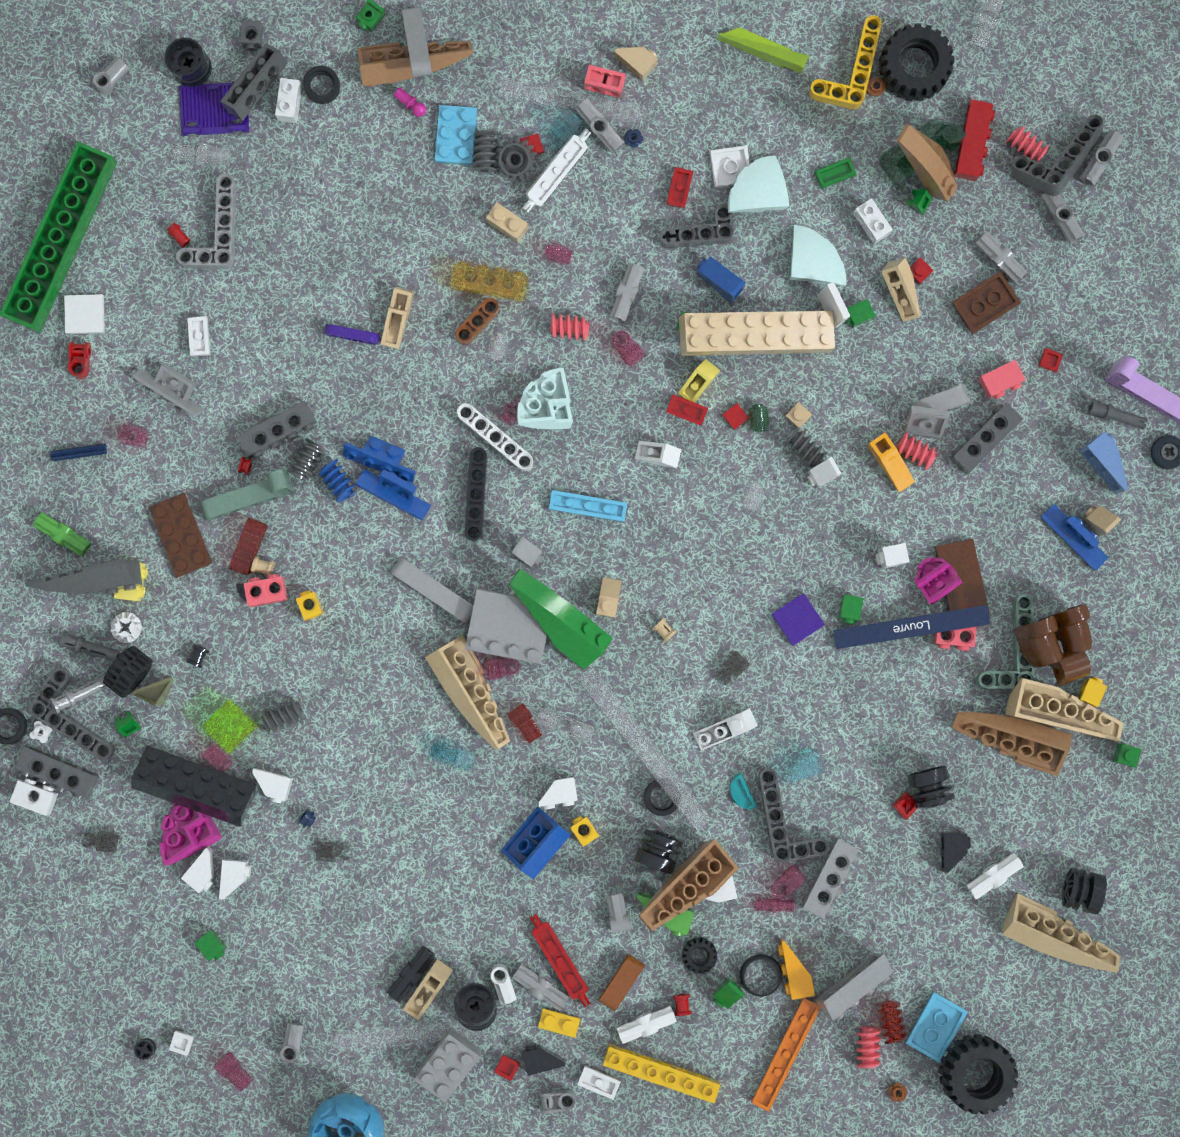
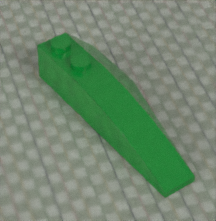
[508,569,613,669]

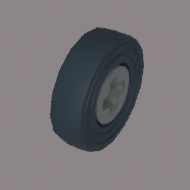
[1151,435,1180,470]

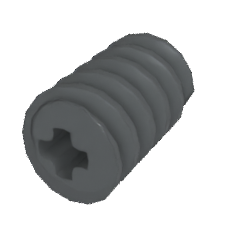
[472,130,497,173]
[785,427,828,468]
[286,438,325,481]
[262,699,305,734]

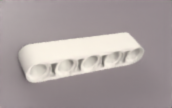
[457,404,533,471]

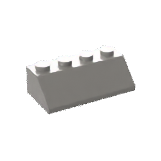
[814,953,893,1021]

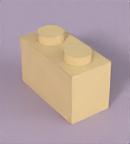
[486,202,529,243]

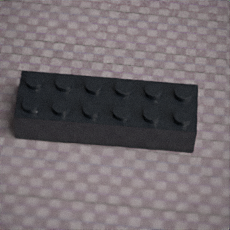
[131,746,256,827]

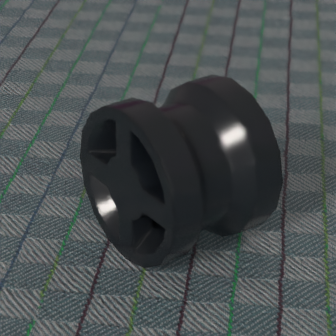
[134,1038,156,1060]

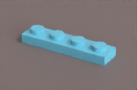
[549,490,627,522]

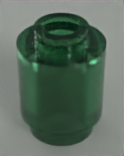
[748,404,769,432]

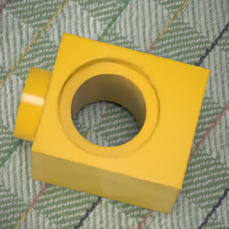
[296,590,324,621]
[1077,676,1107,707]
[570,815,599,847]

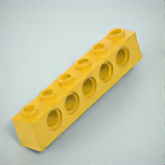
[603,1043,720,1103]

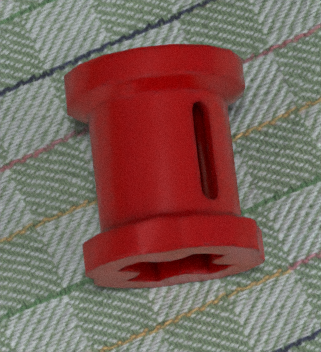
[673,993,692,1016]

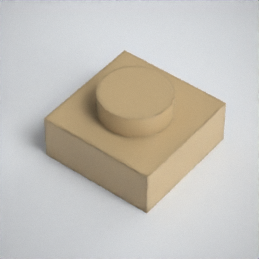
[785,402,812,428]

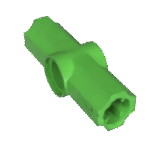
[33,512,91,557]

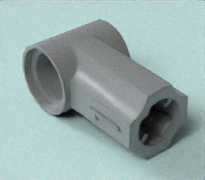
[93,57,130,95]
[606,892,631,933]
[280,1022,305,1063]

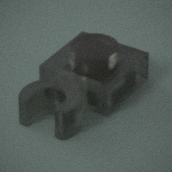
[716,651,750,685]
[83,831,119,853]
[316,841,350,862]

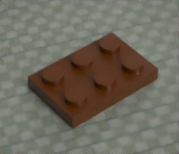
[951,272,1021,335]

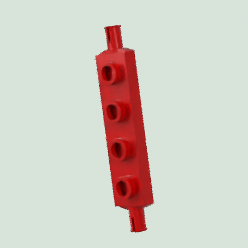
[529,913,591,1008]

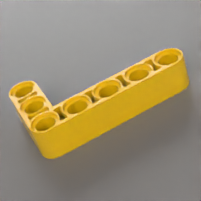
[809,15,882,109]

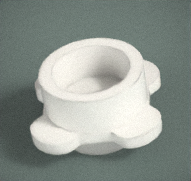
[30,721,52,743]

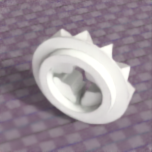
[110,612,142,643]

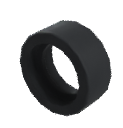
[303,65,340,104]
[0,708,28,745]
[644,779,680,816]

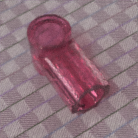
[214,1051,254,1092]

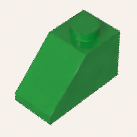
[712,976,745,1009]

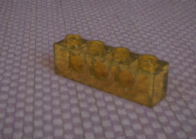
[449,262,529,302]

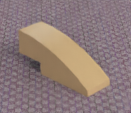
[381,286,415,349]

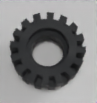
[682,937,717,974]

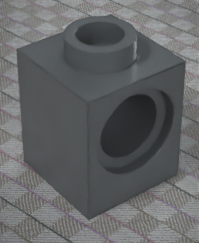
[241,20,263,51]

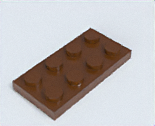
[149,493,213,578]

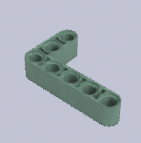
[200,469,295,521]
[975,594,1035,689]

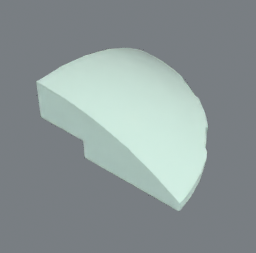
[728,156,789,212]
[790,225,846,286]
[517,368,573,429]

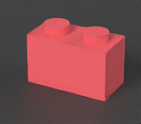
[978,360,1026,400]

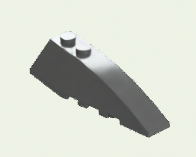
[25,559,143,595]

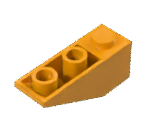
[867,433,915,493]
[778,939,815,1000]

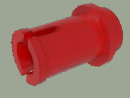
[167,223,191,248]

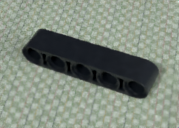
[465,447,488,542]

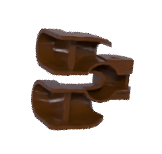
[1014,603,1092,686]

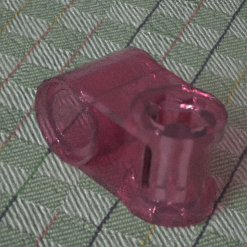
[612,331,646,368]
[483,658,521,681]
[771,864,808,899]

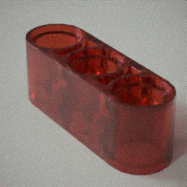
[229,518,267,576]

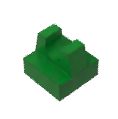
[906,188,932,215]
[114,710,141,737]

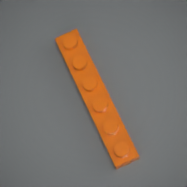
[751,998,820,1112]

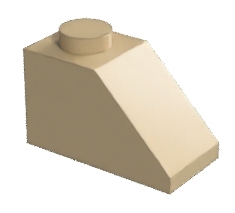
[614,47,658,81]
[1082,505,1121,536]
[596,577,622,618]

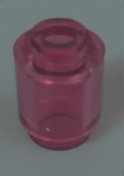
[544,242,573,265]

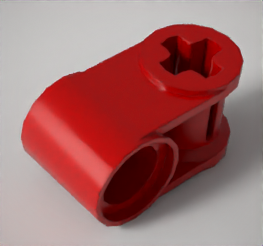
[68,342,91,380]

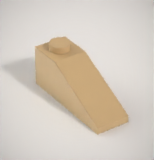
[881,257,921,322]
[403,959,453,1021]

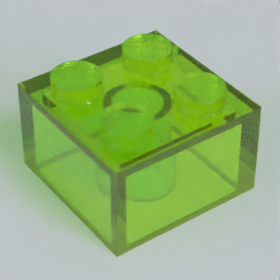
[201,699,260,754]

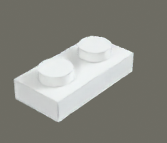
[187,316,210,357]
[577,1066,621,1100]

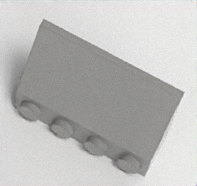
[465,588,547,664]

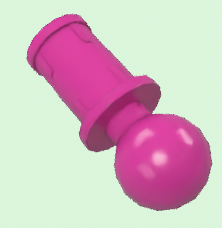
[393,87,426,117]

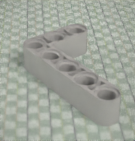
[176,173,236,269]

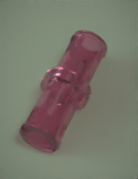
[755,897,794,913]

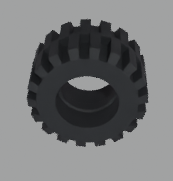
[103,646,153,698]

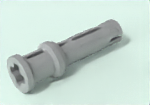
[49,676,107,714]

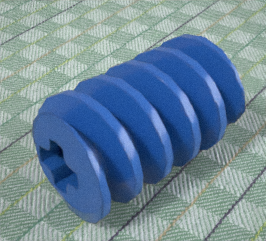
[319,459,358,503]

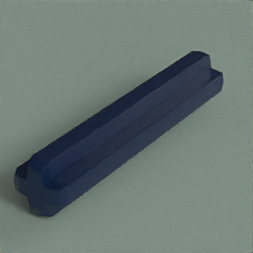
[50,443,107,461]

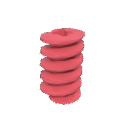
[1005,126,1049,162]
[550,313,590,341]
[896,432,939,470]
[856,1026,881,1068]

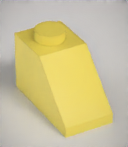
[678,359,720,403]

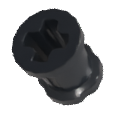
[186,644,209,668]

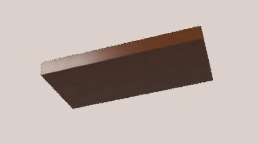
[935,539,990,614]

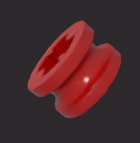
[238,457,253,476]

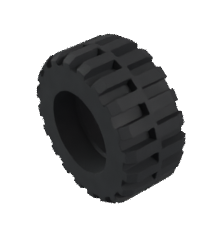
[879,23,954,101]
[939,1034,1018,1115]

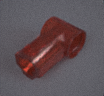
[507,703,543,744]

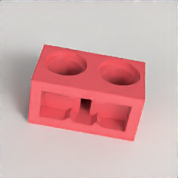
[584,65,626,98]
[244,574,288,607]
[933,627,976,651]

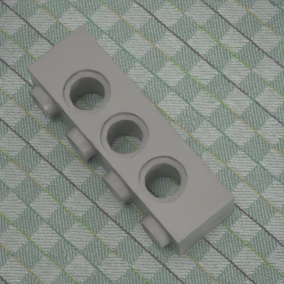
[801,838,860,919]

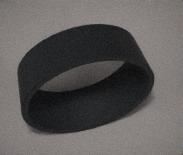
[740,954,782,997]

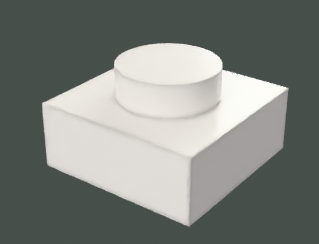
[169,1030,195,1056]

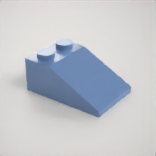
[1079,432,1128,494]

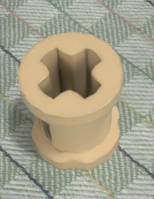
[251,556,275,576]
[652,618,677,643]

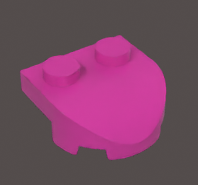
[914,557,963,605]

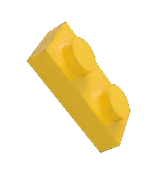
[538,1008,580,1038]

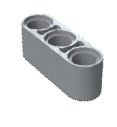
[912,384,970,411]

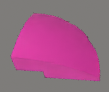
[159,803,222,866]

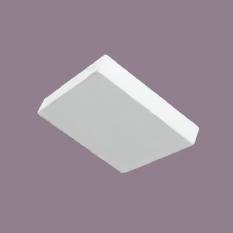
[709,145,750,189]
[817,282,850,328]
[64,294,105,334]

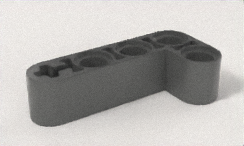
[659,204,734,249]

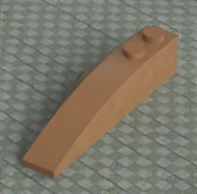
[357,41,473,87]
[896,124,957,202]
[952,712,1072,776]
[638,839,739,931]

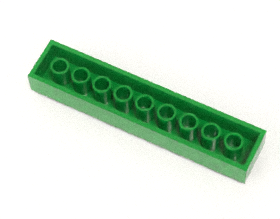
[0,142,117,334]

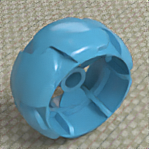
[308,1093,384,1137]

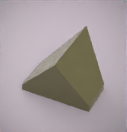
[133,677,174,706]

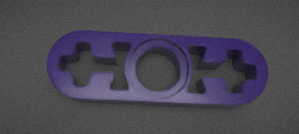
[324,324,380,345]

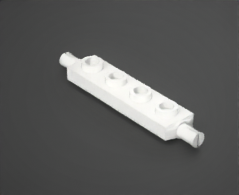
[522,128,591,213]

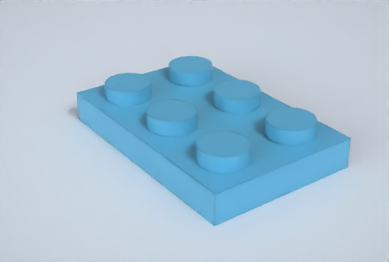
[435,105,477,165]
[905,991,968,1063]

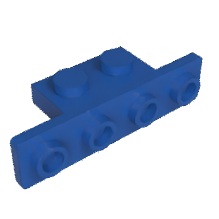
[342,435,416,483]
[356,469,431,521]
[1041,504,1108,571]

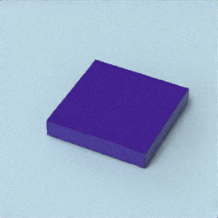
[771,593,825,646]

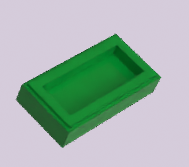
[814,157,857,189]

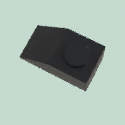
[941,832,971,873]
[522,1043,566,1076]

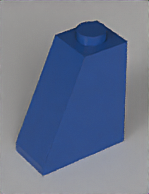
[697,256,746,304]

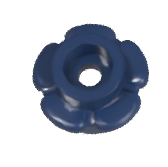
[624,129,643,147]
[299,809,316,828]

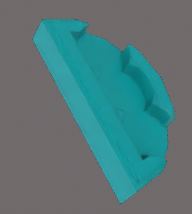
[730,773,758,809]

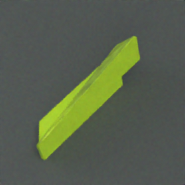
[717,27,809,74]

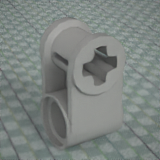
[539,1089,577,1114]

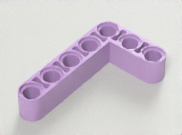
[1105,355,1180,424]

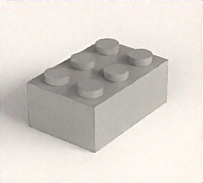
[414,1027,481,1103]

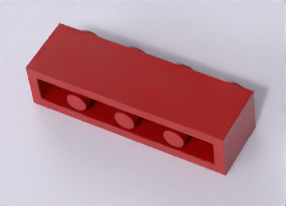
[954,99,995,181]

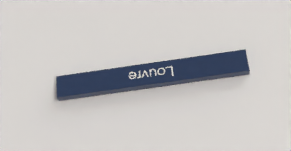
[833,605,991,649]

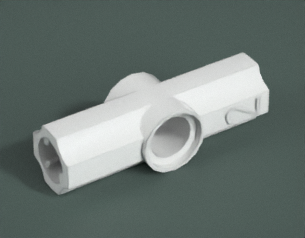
[966,853,1024,899]
[617,1005,677,1044]

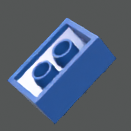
[501,806,571,880]

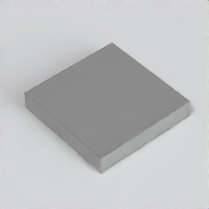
[904,406,950,438]

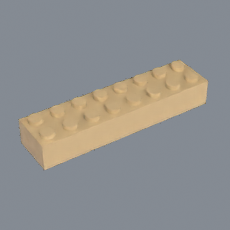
[679,311,835,356]

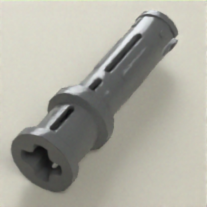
[1087,399,1148,430]
[59,631,120,661]

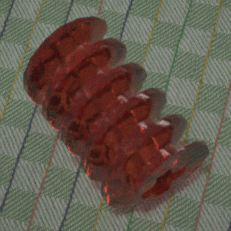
[876,1000,908,1044]

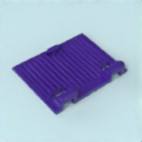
[179,82,250,136]

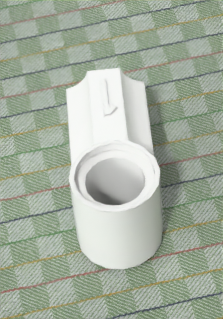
[491,964,517,1005]

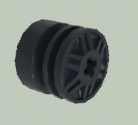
[164,37,212,87]
[907,765,955,808]
[634,829,683,874]
[1062,867,1107,915]
[454,983,497,1031]

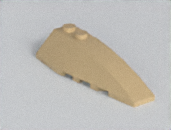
[425,635,510,750]
[1005,678,1123,742]
[1002,893,1120,973]

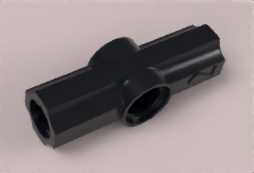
[386,946,436,1003]

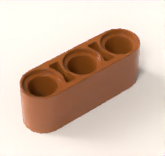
[455,298,500,346]
[598,954,645,1012]

